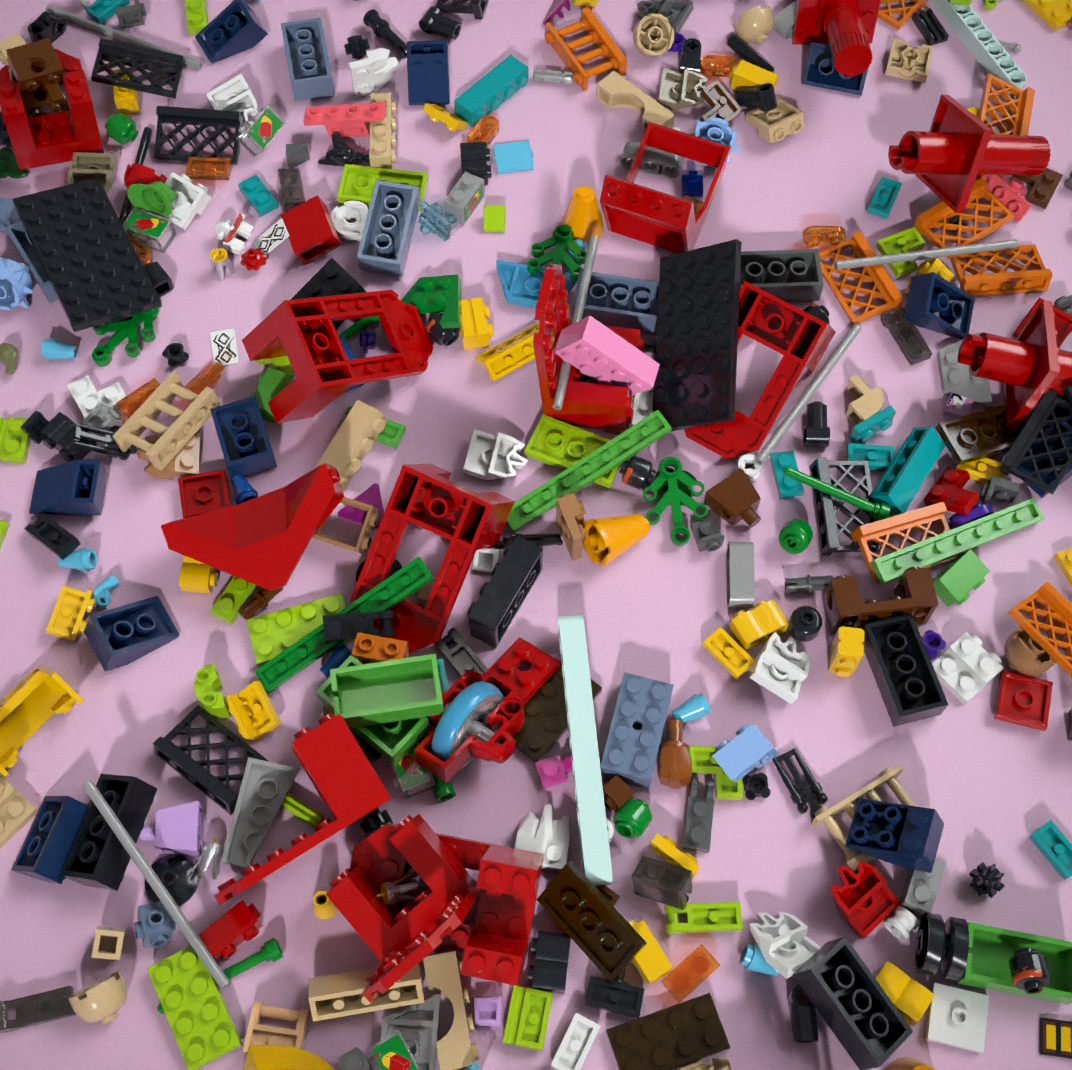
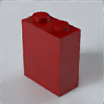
[280,195,342,265]

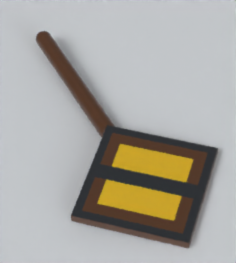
[1040,1017,1072,1059]

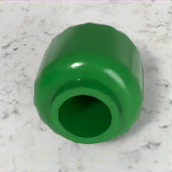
[105,113,138,145]
[779,519,813,554]
[613,798,652,838]

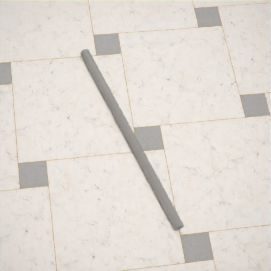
[46,5,203,70]
[552,236,599,410]
[834,239,1018,270]
[755,324,861,466]
[82,780,230,989]

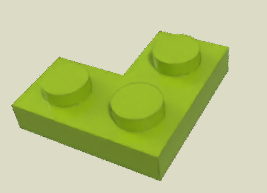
[875,227,926,278]
[689,746,743,800]

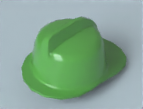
[127,181,177,217]

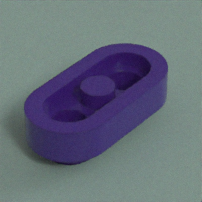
[948,503,994,530]

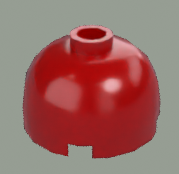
[124,163,168,190]

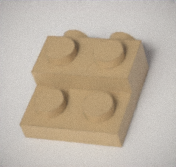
[745,98,804,143]
[0,774,38,849]

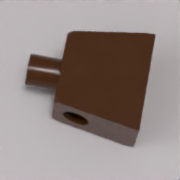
[704,468,761,528]

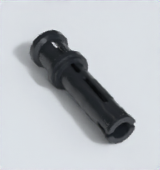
[363,9,407,58]

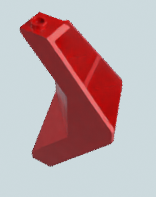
[161,463,344,591]

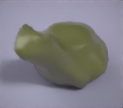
[0,343,19,374]

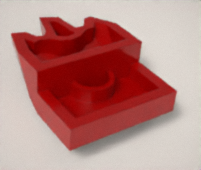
[829,861,901,939]

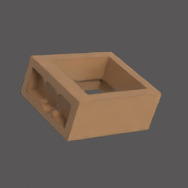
[312,497,379,554]

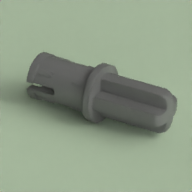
[785,575,833,594]

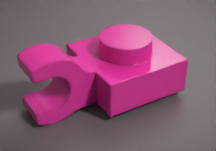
[535,754,572,789]

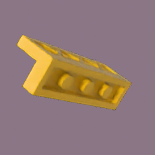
[475,321,555,381]

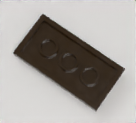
[935,404,1027,465]
[512,661,602,763]
[537,861,647,982]
[606,993,731,1070]

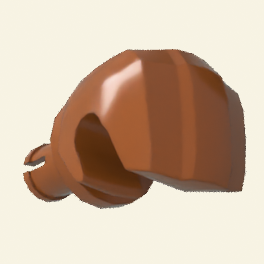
[657,720,692,789]

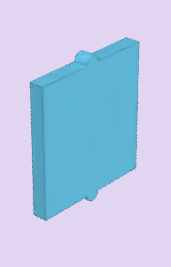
[493,140,534,174]

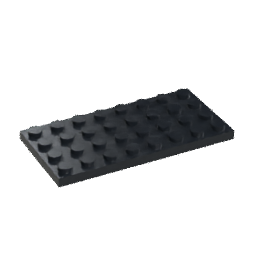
[12,177,162,332]
[652,239,742,431]

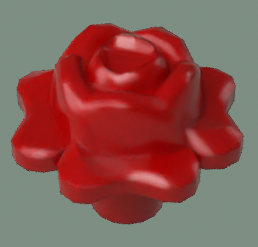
[241,248,267,271]

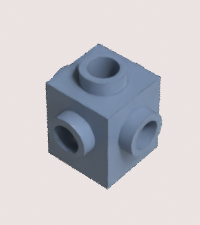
[134,901,176,948]

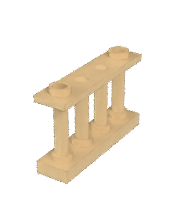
[112,371,221,471]
[811,765,915,873]

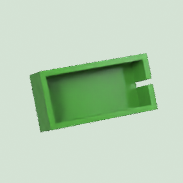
[330,654,444,728]
[956,922,1072,1005]

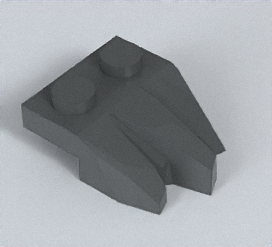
[636,0,694,33]

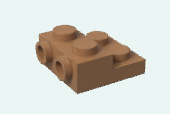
[556,493,586,561]

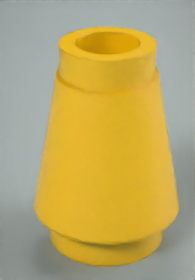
[312,891,338,919]

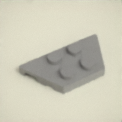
[937,333,993,410]
[378,994,441,1070]

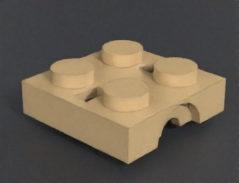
[885,38,933,83]

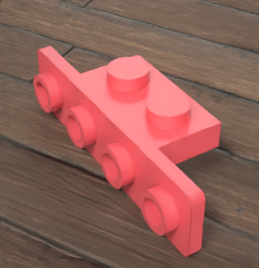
[303,102,387,139]
[976,174,1032,222]

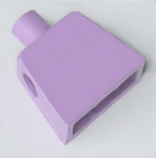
[140,801,204,857]

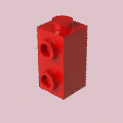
[198,900,263,961]

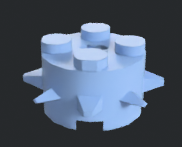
[688,117,741,169]
[0,257,34,311]

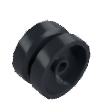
[915,912,969,980]

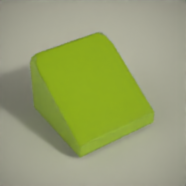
[483,205,505,232]

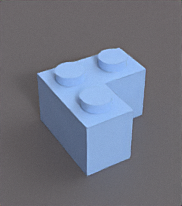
[712,723,779,783]

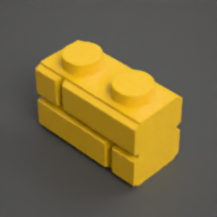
[460,297,494,350]
[829,626,864,677]

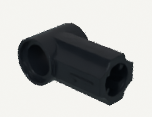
[419,7,461,40]
[735,83,778,111]
[803,401,830,447]
[787,984,819,1043]

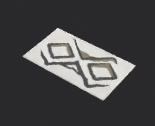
[253,218,290,255]
[210,328,239,367]

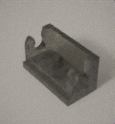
[277,168,305,214]
[631,856,693,910]

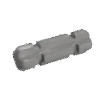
[533,69,573,84]

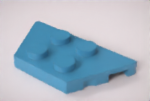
[496,260,578,309]

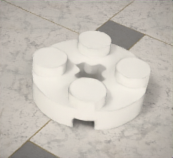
[330,201,369,241]

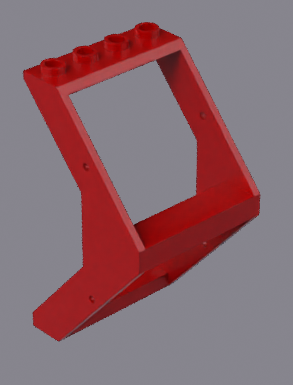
[599,122,731,253]

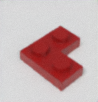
[923,467,979,515]

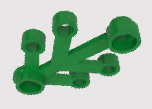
[527,225,587,281]
[92,308,159,367]
[643,457,708,546]

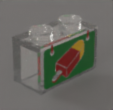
[236,105,286,156]
[122,208,176,253]
[383,743,434,800]
[368,1030,420,1070]

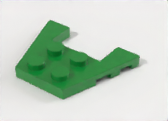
[381,274,462,332]

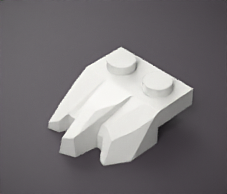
[349,48,400,98]
[206,74,259,128]
[461,429,528,480]
[750,632,811,704]
[515,804,571,871]
[750,911,821,979]

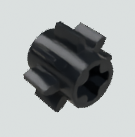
[344,34,370,59]
[359,807,393,838]
[969,862,1005,898]

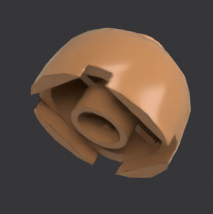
[1004,626,1056,676]

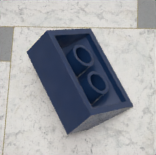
[802,42,868,96]
[11,796,88,884]

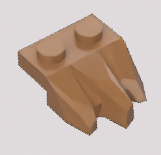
[136,433,201,480]

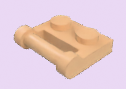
[243,1001,310,1054]

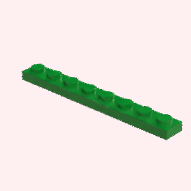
[254,556,434,693]

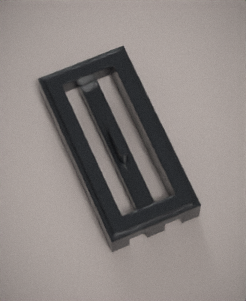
[911,8,949,46]

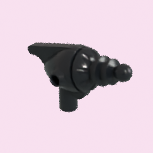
[318,134,370,167]

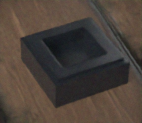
[20,411,49,444]

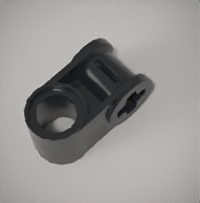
[27,11,66,43]
[679,38,702,74]

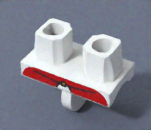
[214,213,254,255]

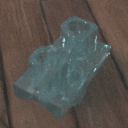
[418,201,457,241]

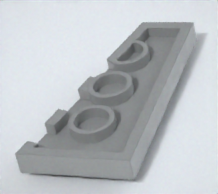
[221,757,300,868]

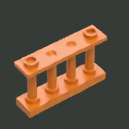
[544,7,627,91]

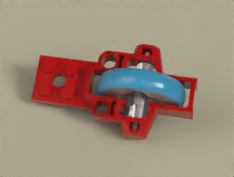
[414,637,559,783]

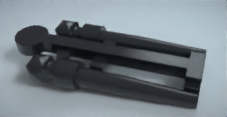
[73,423,139,461]
[494,534,563,549]
[772,748,828,819]

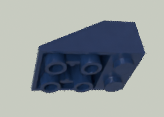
[407,40,450,105]
[29,460,108,516]
[845,798,944,873]

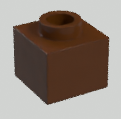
[603,775,635,811]

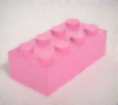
[554,315,660,397]

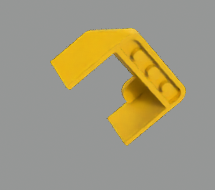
[0,665,84,777]

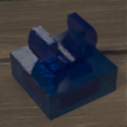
[681,171,703,197]

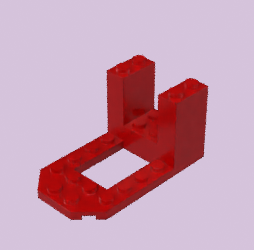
[0,49,104,170]
[533,264,645,432]
[684,281,836,459]
[242,290,434,424]
[349,464,515,653]
[214,712,391,905]
[326,814,481,1002]
[349,823,545,986]

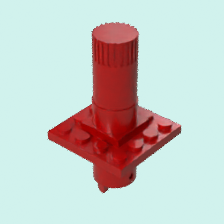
[792,0,881,77]
[888,94,1051,213]
[957,299,1072,431]

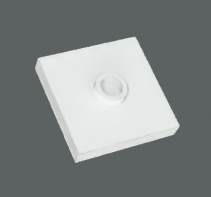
[925,983,989,1053]

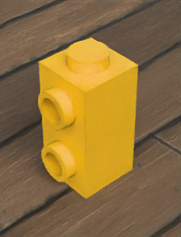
[730,60,779,91]
[113,69,140,115]
[629,920,673,987]

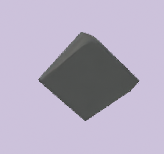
[286,143,310,169]

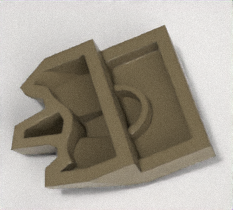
[656,68,708,110]
[67,152,118,194]

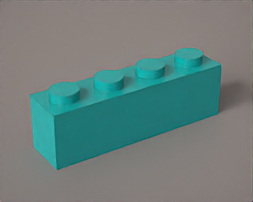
[454,55,529,127]
[871,426,946,515]

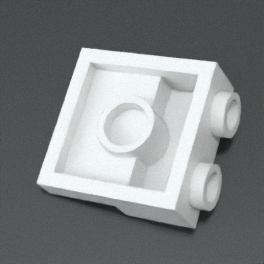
[163,172,212,230]
[932,632,1004,705]

